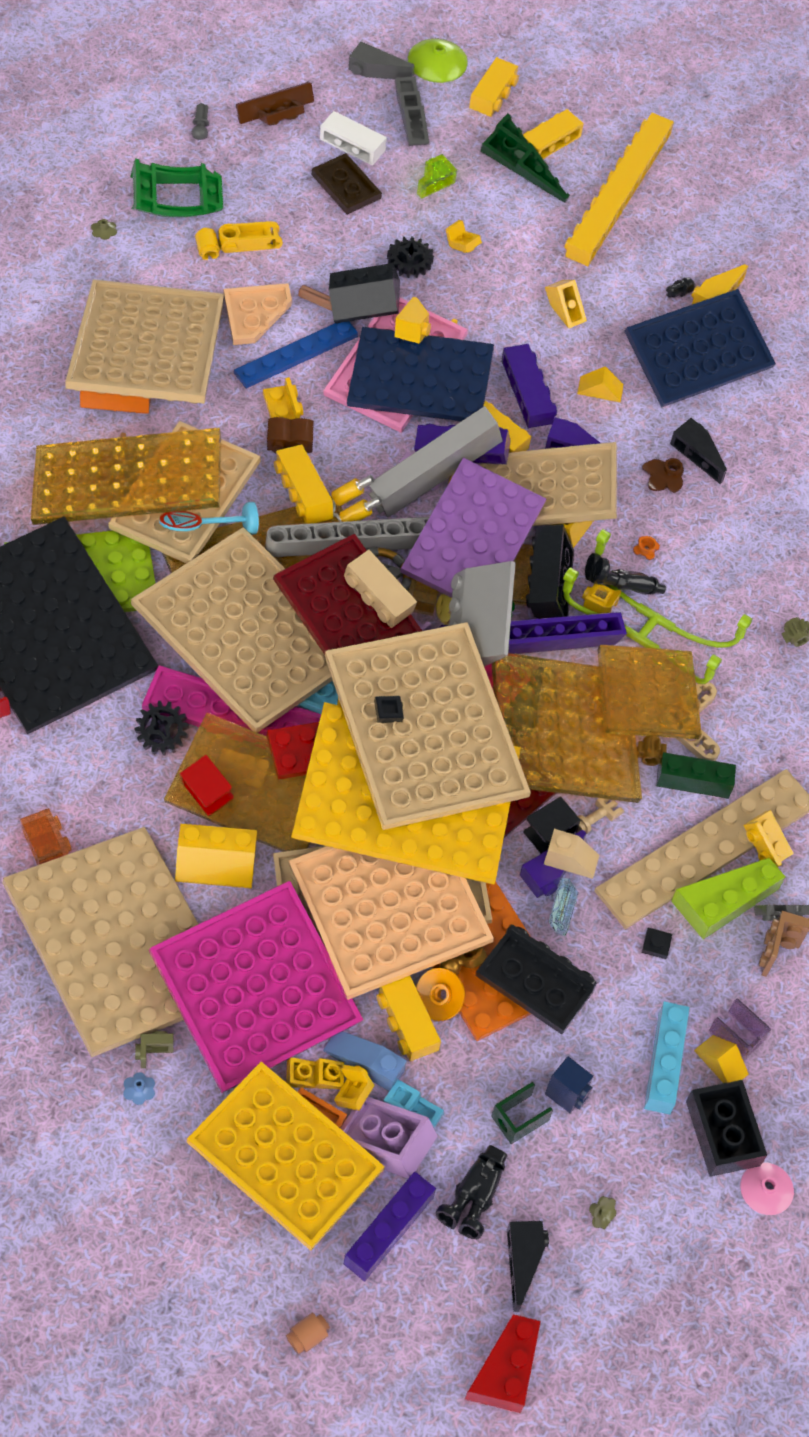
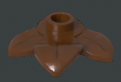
[642,458,684,493]

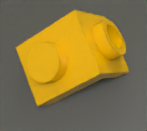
[445,220,482,253]
[334,1065,375,1111]

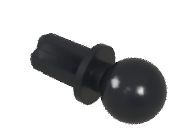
[666,277,695,298]

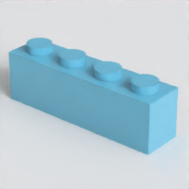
[644,1001,690,1115]

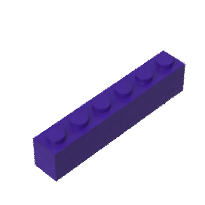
[508,612,627,655]

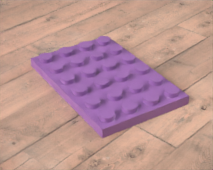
[400,458,546,598]

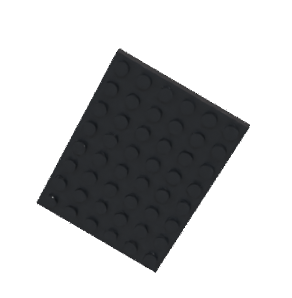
[0,516,158,734]

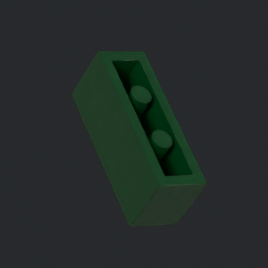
[656,752,736,799]

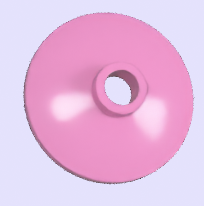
[740,1163,794,1215]

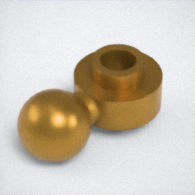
[440,946,486,975]

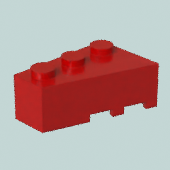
[465,1314,541,1413]

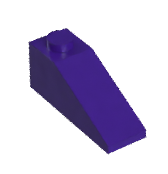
[545,417,601,449]
[520,829,586,898]

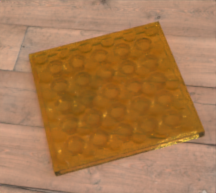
[492,653,642,803]

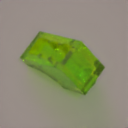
[417,154,457,199]

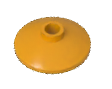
[416,968,465,1021]

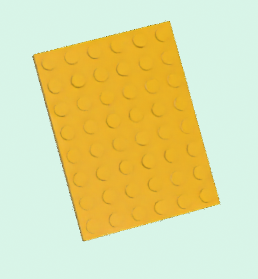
[291,702,521,884]

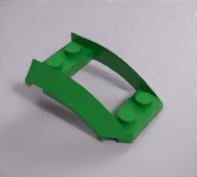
[130,158,223,217]

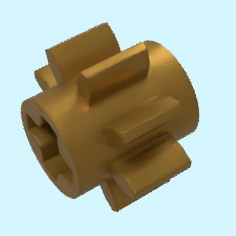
[636,735,667,766]

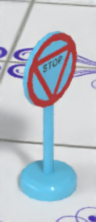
[159,502,259,535]

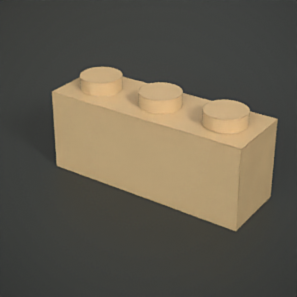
[344,550,417,628]

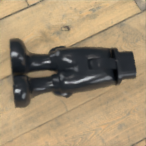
[585,553,666,595]
[435,1145,508,1239]

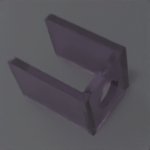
[709,998,771,1061]

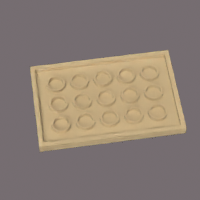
[108,421,261,564]
[480,442,617,526]

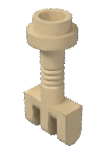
[577,793,624,834]

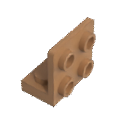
[759,911,809,977]

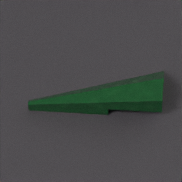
[480,113,570,203]

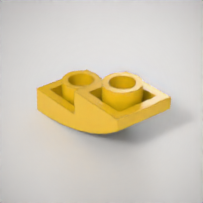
[286,1057,344,1089]

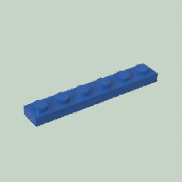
[234,321,358,389]

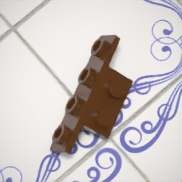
[236,82,314,125]

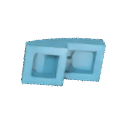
[383,1079,444,1128]

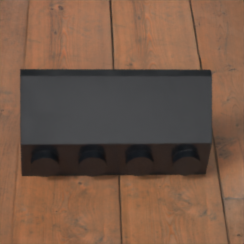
[526,524,574,619]

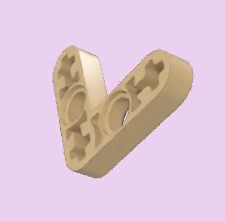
[661,682,720,761]

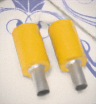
[331,475,383,522]

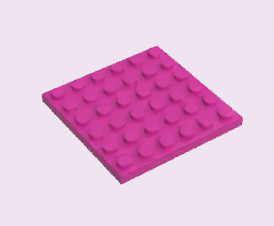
[148,881,363,1093]

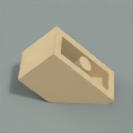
[544,829,599,879]

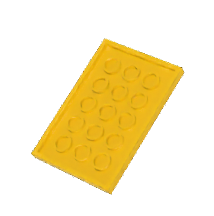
[187,1062,385,1251]

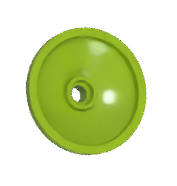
[408,38,468,83]

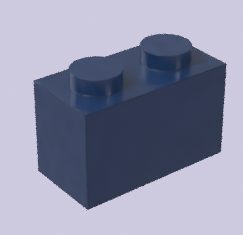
[545,1056,594,1113]

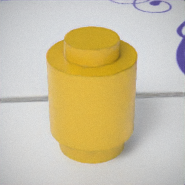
[195,227,220,260]

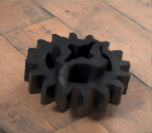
[387,236,434,278]
[134,701,189,756]

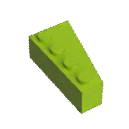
[671,858,786,940]

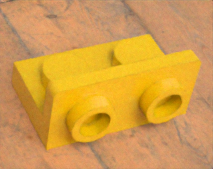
[262,377,303,420]
[743,810,794,867]

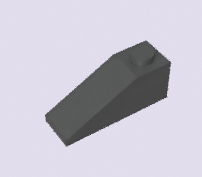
[348,41,414,80]

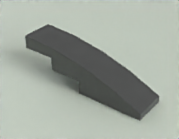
[395,76,429,146]

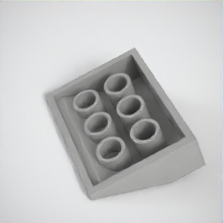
[448,561,516,667]

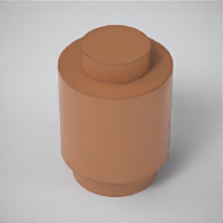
[286,1312,330,1355]

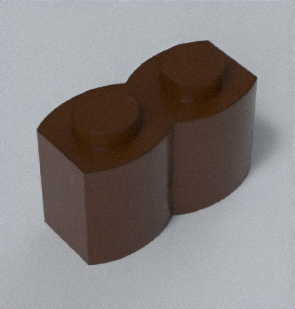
[267,417,314,453]

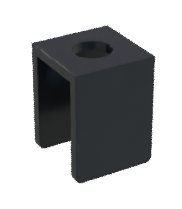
[523,796,581,854]

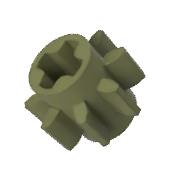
[781,617,809,647]

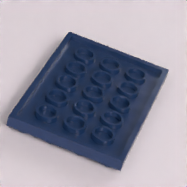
[624,289,776,408]
[347,327,494,422]

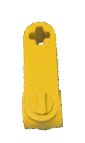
[218,221,283,253]

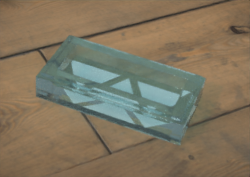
[548,878,579,936]

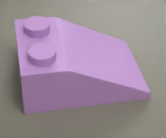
[340,1097,438,1179]

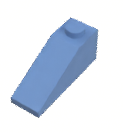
[323,1031,407,1091]

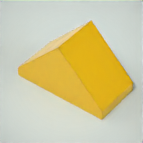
[577,366,624,402]
[694,1035,749,1083]

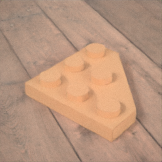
[223,283,292,345]

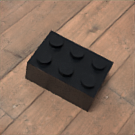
[686,1080,767,1177]

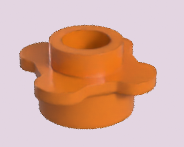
[633,536,660,560]

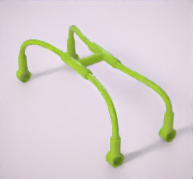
[563,529,753,684]

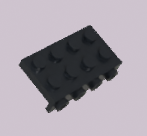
[475,924,597,1035]

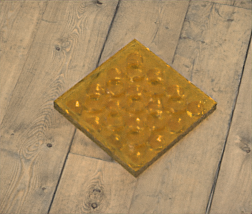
[597,645,702,739]

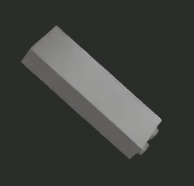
[369,406,503,517]

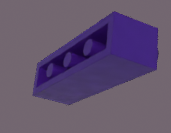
[501,343,557,429]
[414,424,511,465]
[343,1171,436,1282]

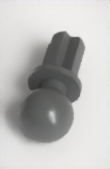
[191,103,209,140]

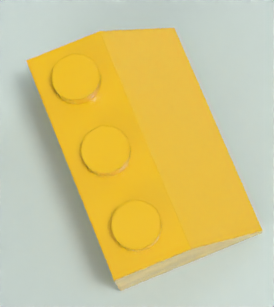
[175,823,257,889]

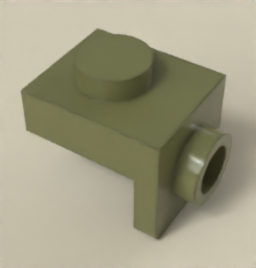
[135,1031,174,1068]

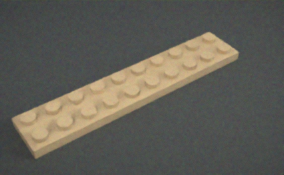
[594,769,809,930]

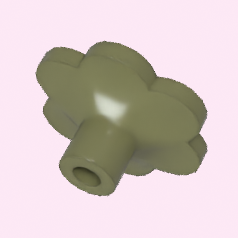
[91,219,117,240]
[589,1196,616,1230]

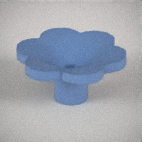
[123,1072,155,1105]

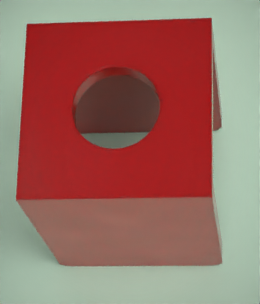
[179,755,234,816]

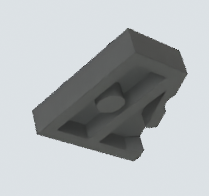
[754,905,809,921]

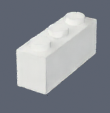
[320,111,387,166]

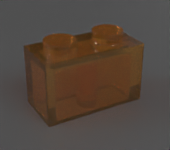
[20,808,72,865]

